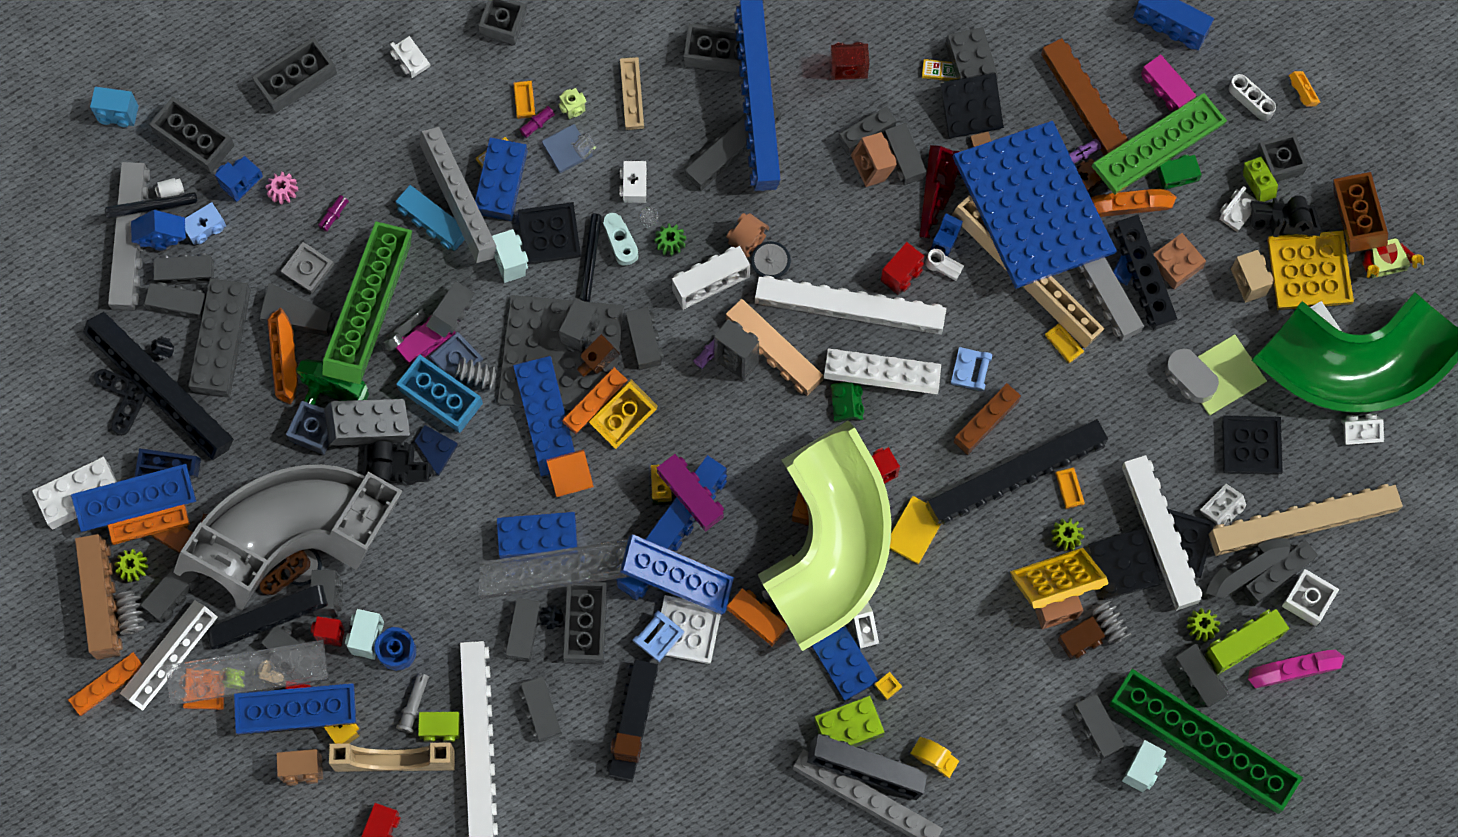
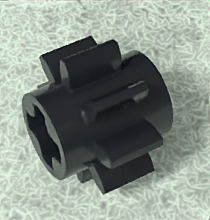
[150,336,174,361]
[539,605,563,630]

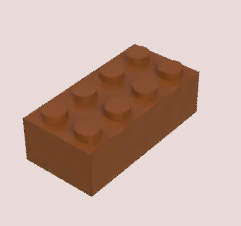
[1333,172,1388,253]

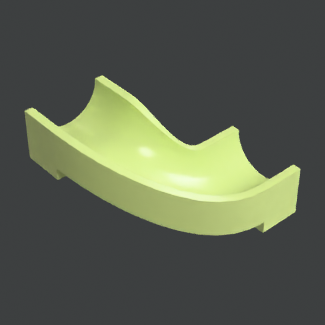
[758,420,891,651]

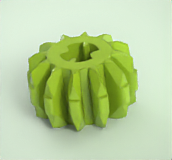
[1051,518,1084,551]
[114,549,149,583]
[1186,608,1220,642]

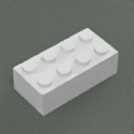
[672,246,750,310]
[32,457,117,530]

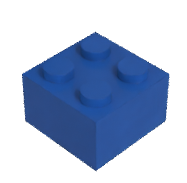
[131,210,186,251]

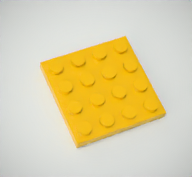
[1267,231,1354,310]
[1010,548,1108,609]

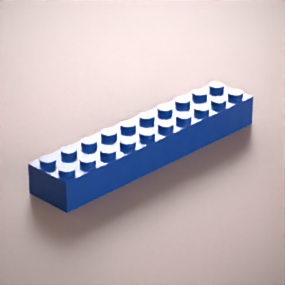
[734,0,781,191]

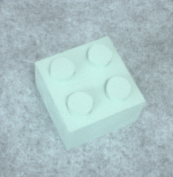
[492,229,528,283]
[345,609,384,660]
[1122,740,1167,792]

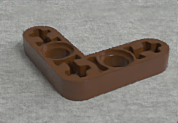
[260,550,310,595]

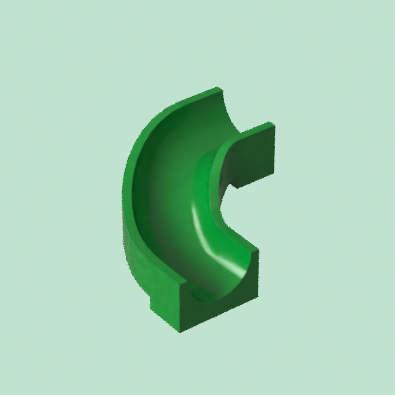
[1251,292,1458,412]

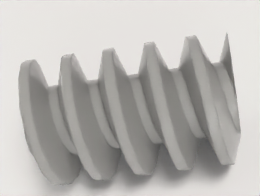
[454,357,496,391]
[115,591,145,635]
[1092,601,1132,645]

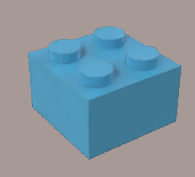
[90,87,139,127]

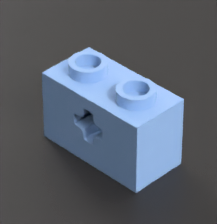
[185,202,226,245]

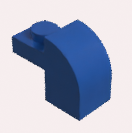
[930,214,963,257]

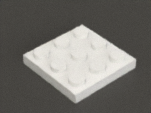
[657,595,721,664]

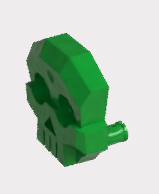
[296,359,369,405]

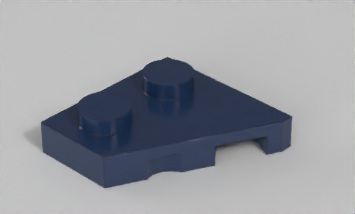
[415,425,458,476]

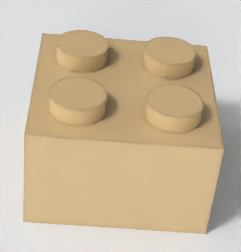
[1231,250,1273,303]

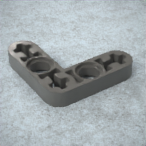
[378,309,427,351]

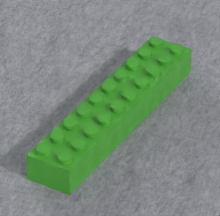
[322,221,412,384]

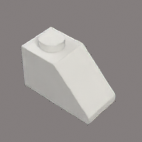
[852,602,879,649]

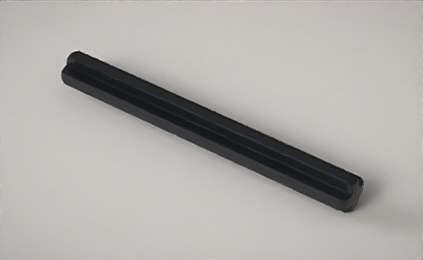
[105,192,197,218]
[580,213,601,302]

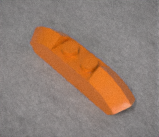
[1091,189,1176,217]
[267,308,298,405]

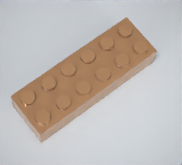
[75,534,123,660]

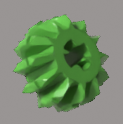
[654,223,686,256]

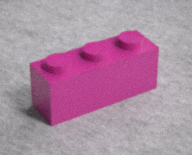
[1141,54,1196,111]
[396,315,456,367]

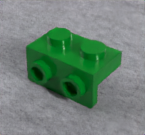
[831,381,864,422]

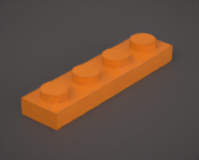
[562,367,628,434]
[108,504,190,545]
[68,652,143,716]

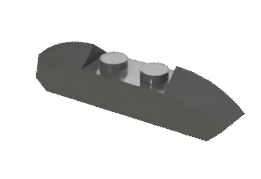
[1206,538,1290,598]

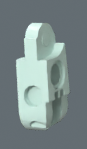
[603,213,638,266]

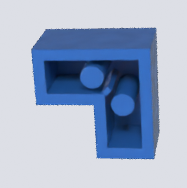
[215,156,263,202]

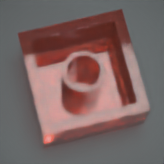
[830,42,869,80]

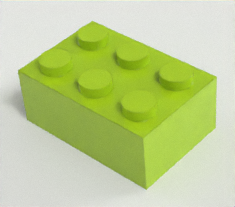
[814,696,885,747]

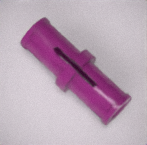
[519,106,555,138]
[317,195,349,232]

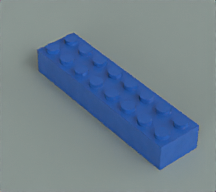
[616,455,727,601]

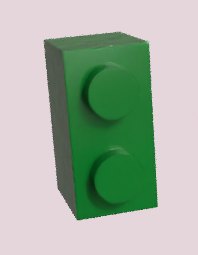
[1157,154,1202,190]

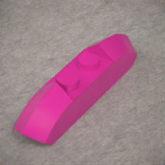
[1248,650,1345,688]

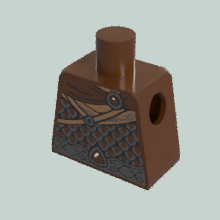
[577,334,620,377]

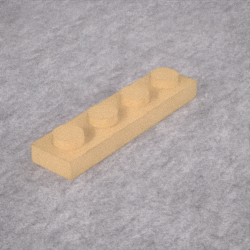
[620,57,644,130]

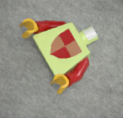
[1362,238,1424,279]

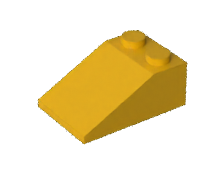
[589,379,658,449]

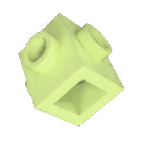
[558,88,586,119]

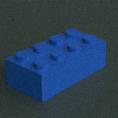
[1133,0,1214,51]
[475,137,528,221]
[497,512,578,561]

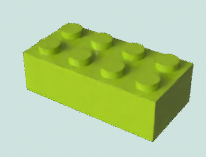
[1205,609,1289,675]

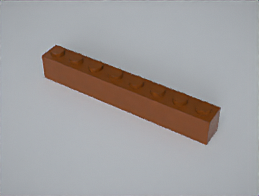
[1041,38,1128,156]

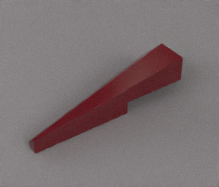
[919,145,961,239]

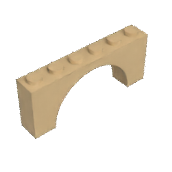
[329,743,455,772]

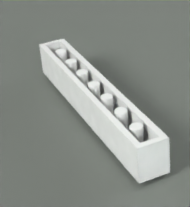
[1122,455,1202,611]

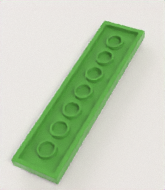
[1092,93,1227,195]

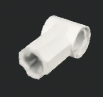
[925,249,964,281]

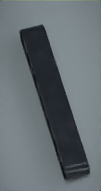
[206,585,328,649]

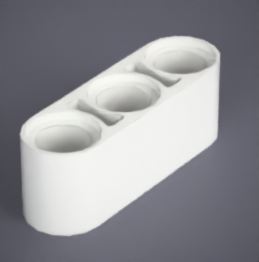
[1229,74,1276,121]

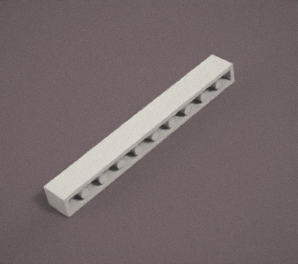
[755,276,946,335]
[460,641,498,837]

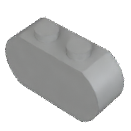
[1165,349,1219,403]

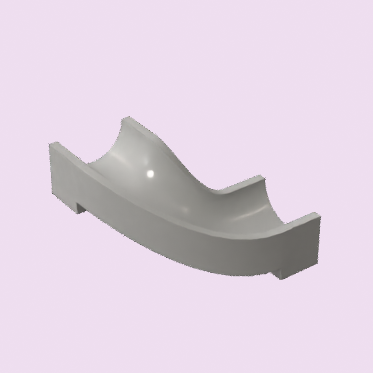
[173,464,402,611]

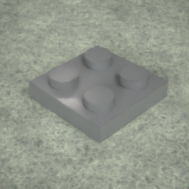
[281,242,334,294]

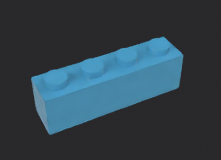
[396,185,465,251]

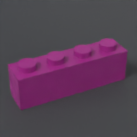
[657,454,724,532]

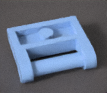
[951,347,993,391]
[632,610,684,662]

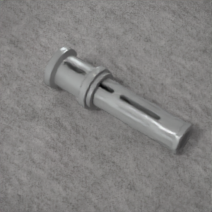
[396,673,429,734]

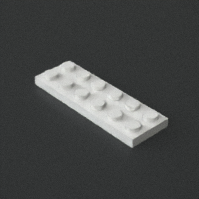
[824,349,941,394]

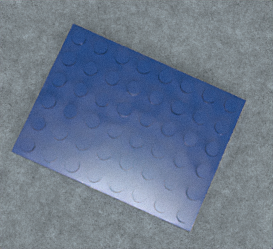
[952,121,1117,289]

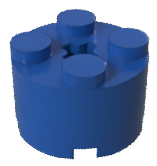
[375,627,417,671]

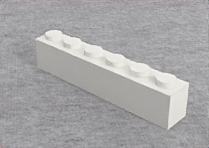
[120,600,218,711]

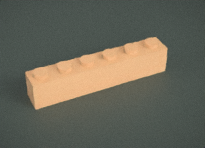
[726,299,824,396]

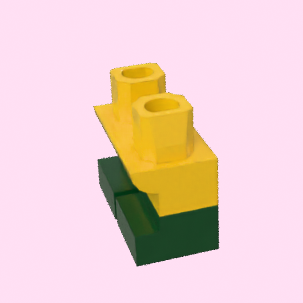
[651,465,672,505]

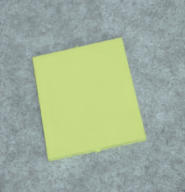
[1198,335,1267,416]

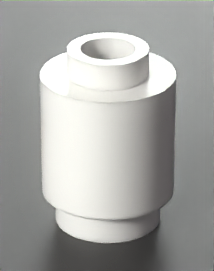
[155,178,184,198]

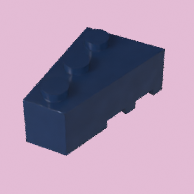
[135,448,201,479]

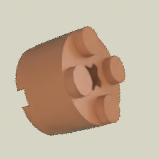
[726,213,769,257]

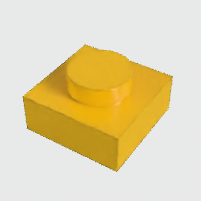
[874,672,902,700]

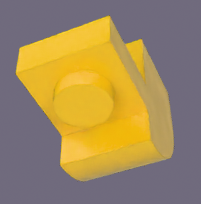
[910,737,959,778]

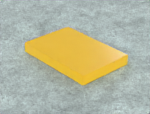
[890,496,941,565]

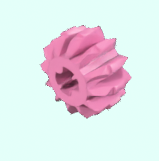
[266,172,298,205]

